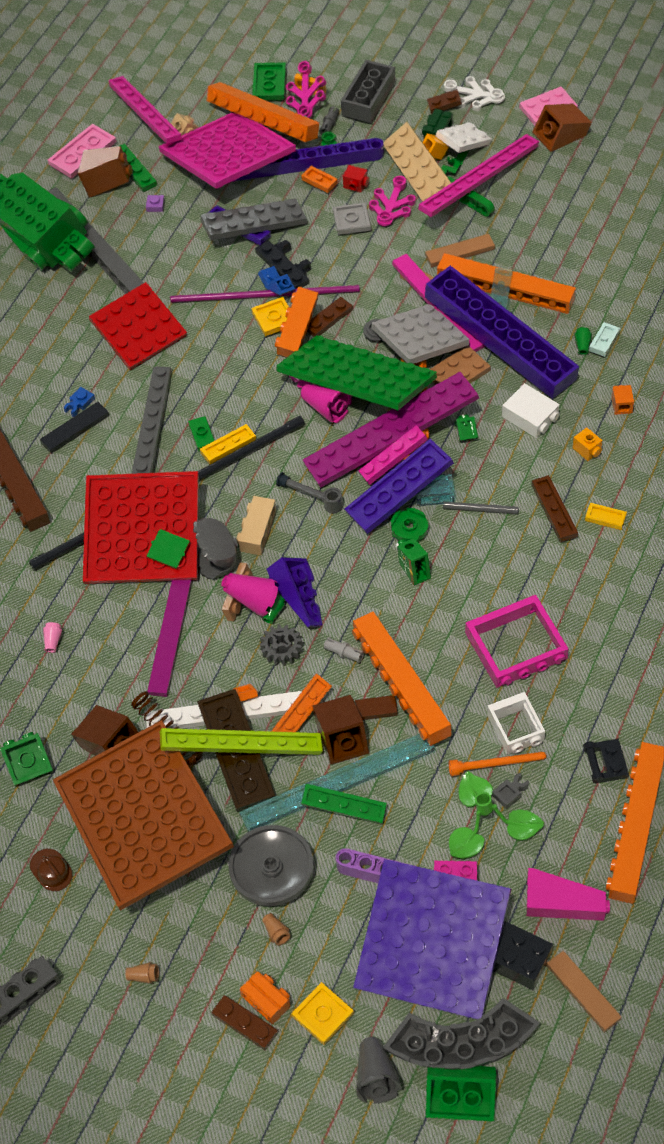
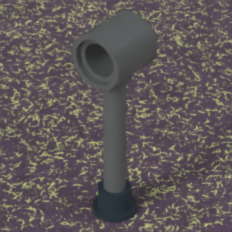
[276,472,343,514]

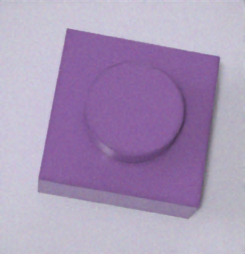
[146,195,165,212]

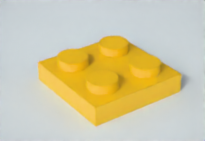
[251,297,289,336]
[291,982,354,1045]

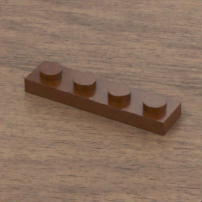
[531,475,578,542]

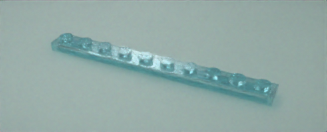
[239,734,435,832]

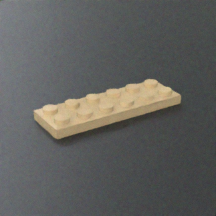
[383,122,451,201]

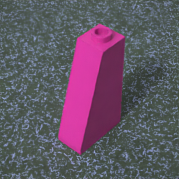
[526,868,610,921]

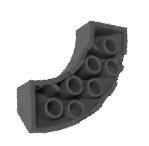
[383,998,540,1069]

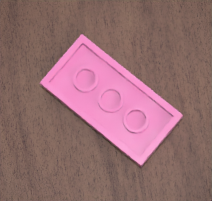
[48,124,116,179]

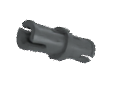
[319,106,339,135]

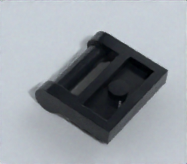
[583,739,629,783]

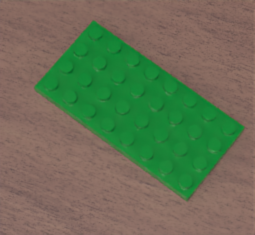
[276,335,437,410]

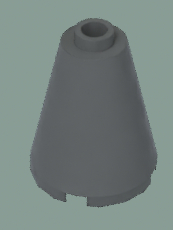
[356,1036,402,1104]

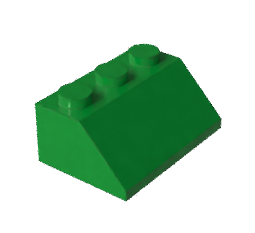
[425,1066,496,1122]

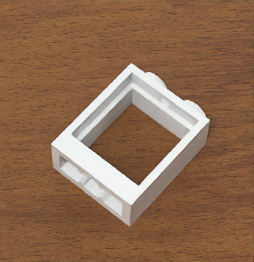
[487,692,545,755]

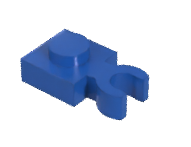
[64,387,95,417]

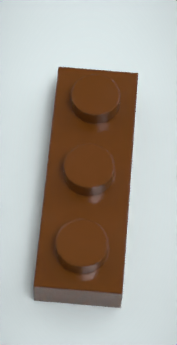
[307,297,353,337]
[211,995,278,1051]

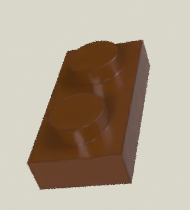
[427,89,462,114]

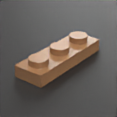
[221,563,253,621]

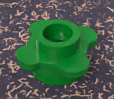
[320,132,337,146]

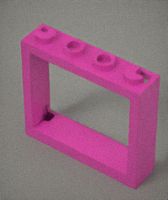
[465,594,569,688]

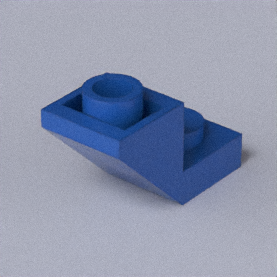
[258,266,295,295]

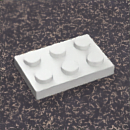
[436,122,492,153]

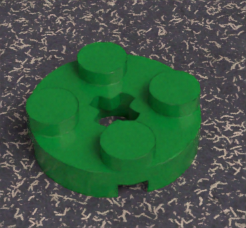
[391,508,429,543]

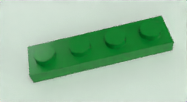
[120,143,157,192]
[301,784,387,824]

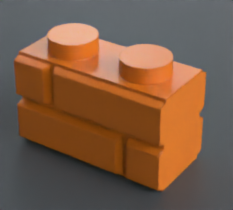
[240,971,290,1024]

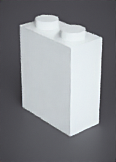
[502,383,560,438]

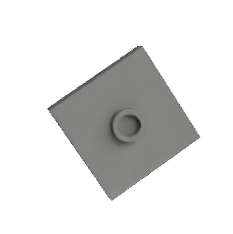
[333,202,371,235]

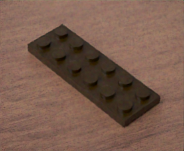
[197,689,275,812]

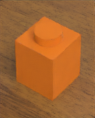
[611,385,634,415]

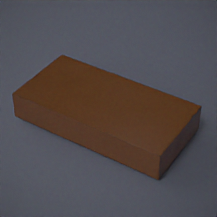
[355,695,398,720]

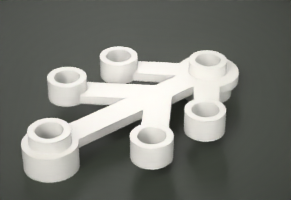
[444,76,505,111]

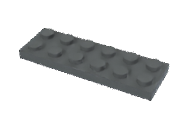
[200,198,307,241]

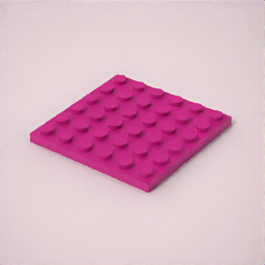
[159,112,296,189]

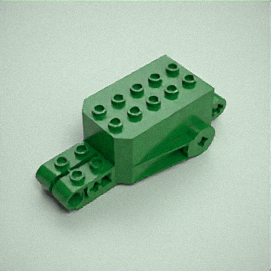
[0,172,95,272]

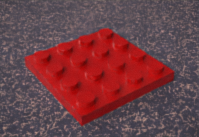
[89,282,187,370]

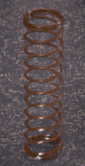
[131,691,203,768]

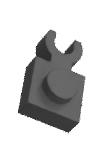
[492,773,529,809]

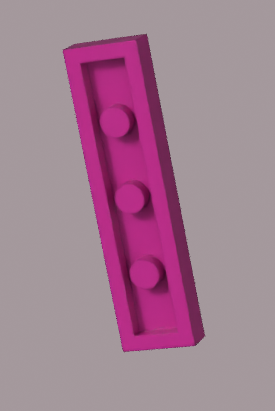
[358,425,428,485]

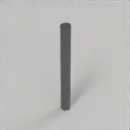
[443,501,519,514]

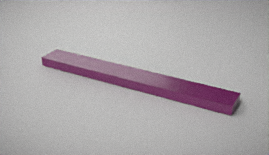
[147,580,192,697]

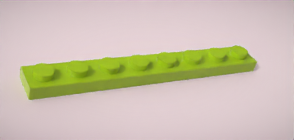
[160,728,323,755]

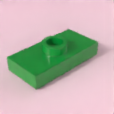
[188,416,214,452]

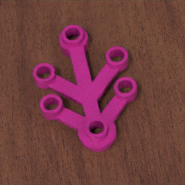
[286,61,326,118]
[369,176,416,226]

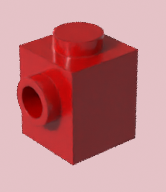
[343,165,369,193]

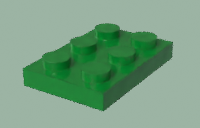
[252,62,286,100]

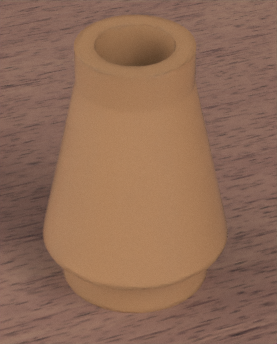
[262,913,290,946]
[125,962,159,984]

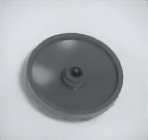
[228,825,314,906]

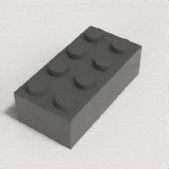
[341,60,395,123]

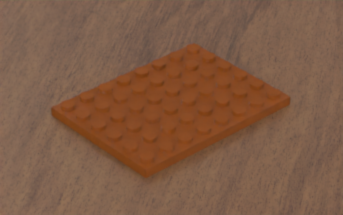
[53,720,234,911]

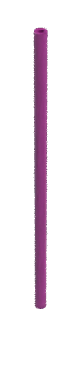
[170,285,360,303]

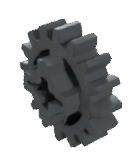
[260,624,303,665]

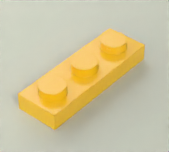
[200,424,256,465]

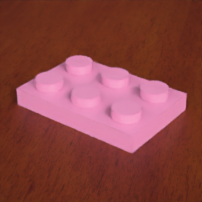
[519,87,578,126]

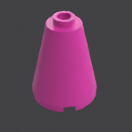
[301,383,352,423]
[221,573,278,616]

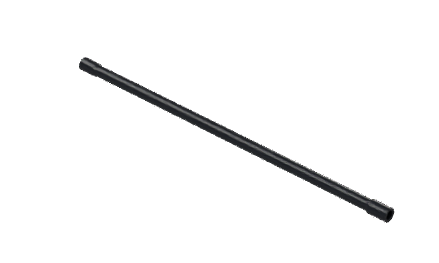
[29,415,305,571]

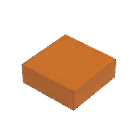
[233,684,258,702]

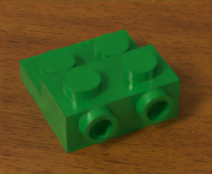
[0,732,53,786]

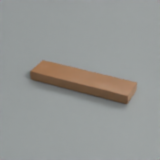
[425,234,495,268]
[546,951,622,1033]

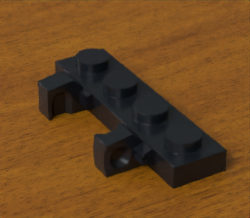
[255,240,311,289]

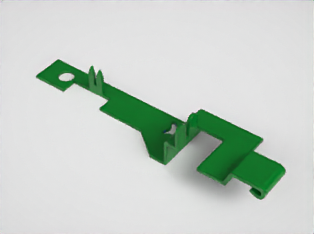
[441,150,469,174]

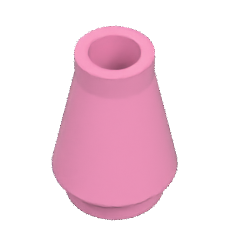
[43,622,62,653]

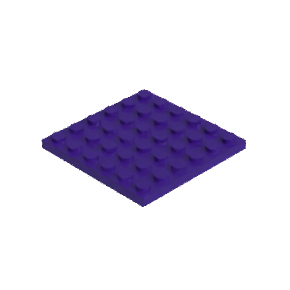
[353,859,512,1019]

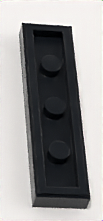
[40,402,109,454]

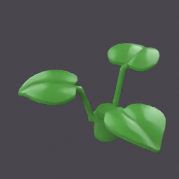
[449,771,544,859]

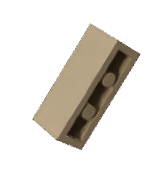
[237,496,276,556]

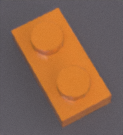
[301,166,338,193]

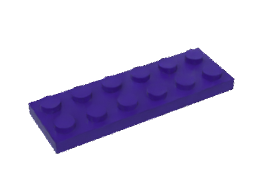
[344,439,454,534]

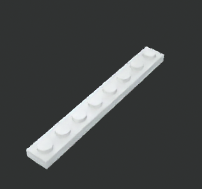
[146,691,302,729]

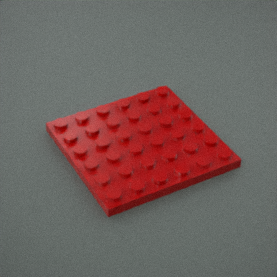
[83,471,199,584]

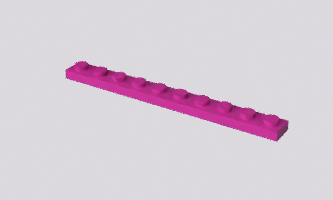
[418,134,539,217]

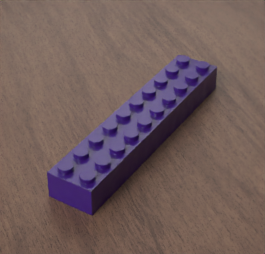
[425,265,580,399]

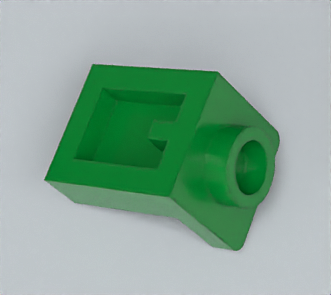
[454,415,478,442]

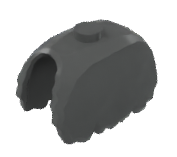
[193,518,238,579]

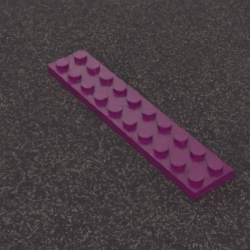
[302,372,479,488]

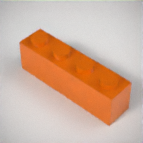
[274,287,318,357]

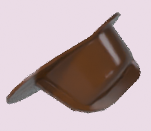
[30,848,72,892]

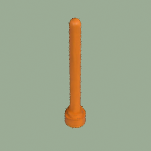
[448,752,547,777]

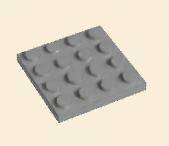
[371,304,470,364]

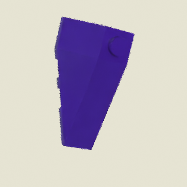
[266,557,322,627]

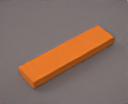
[271,673,332,732]

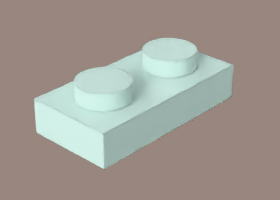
[589,322,620,357]

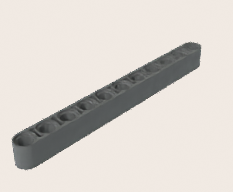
[48,187,144,294]

